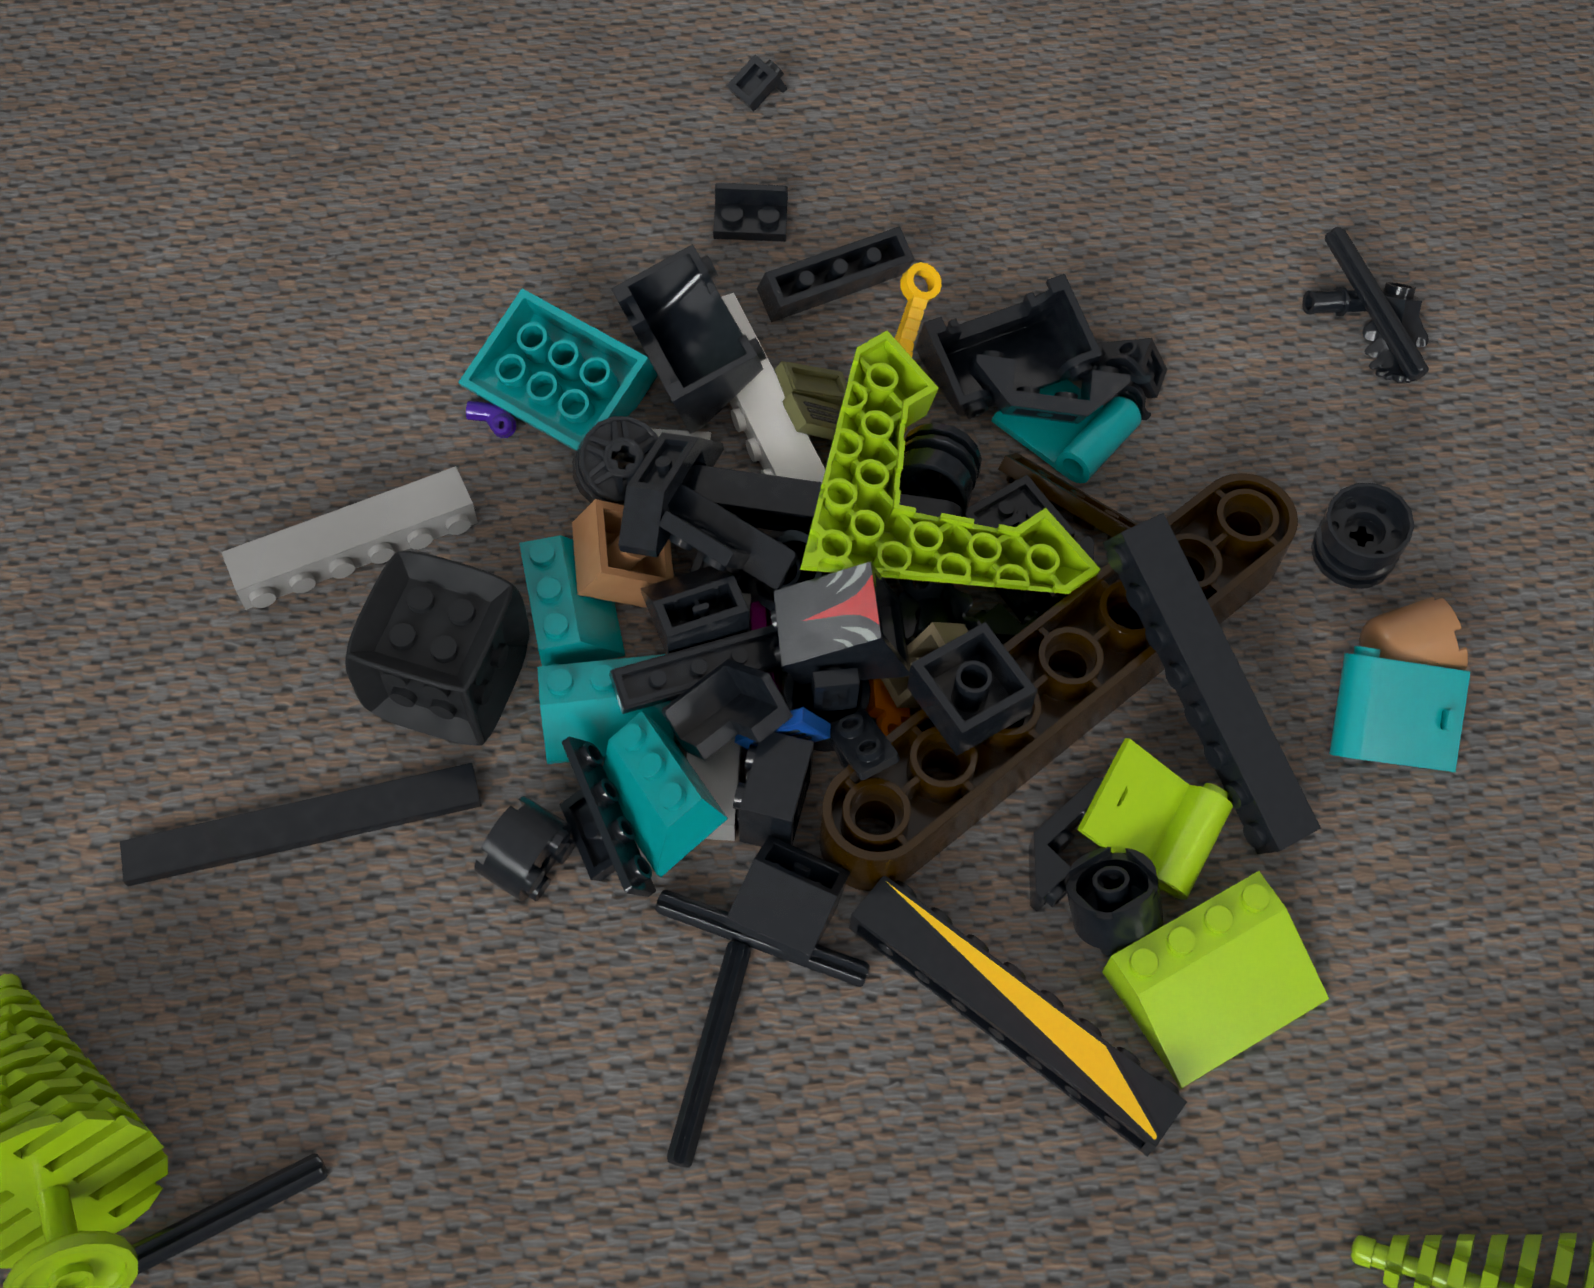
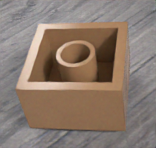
[572,499,674,608]

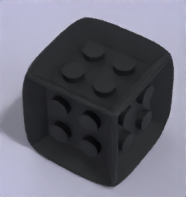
[345,551,530,746]

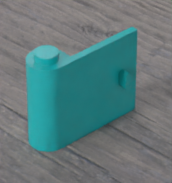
[991,379,1142,484]
[1329,646,1471,772]

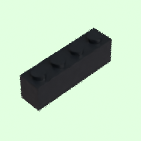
[757,226,915,322]

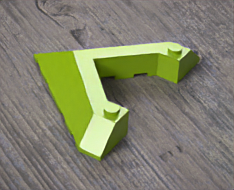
[800,330,1101,594]

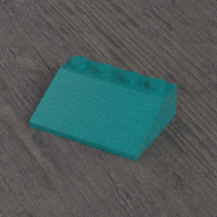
[458,288,658,451]

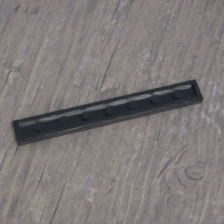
[120,763,482,887]

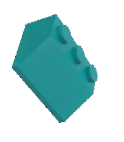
[519,535,625,666]
[537,654,675,764]
[603,711,728,877]

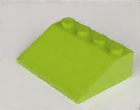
[1102,871,1329,1089]

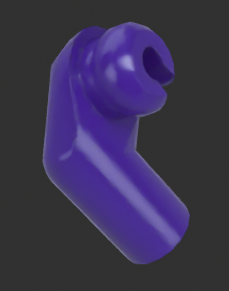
[466,401,516,438]

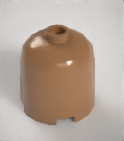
[1359,597,1468,671]

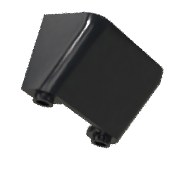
[611,244,767,434]
[916,274,1102,419]

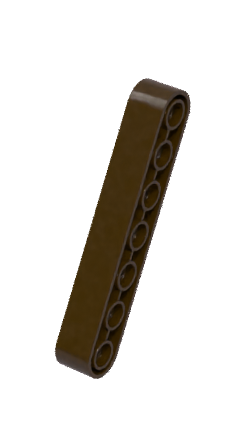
[819,473,1298,891]

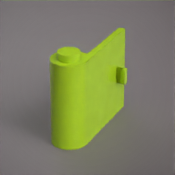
[1077,738,1233,900]

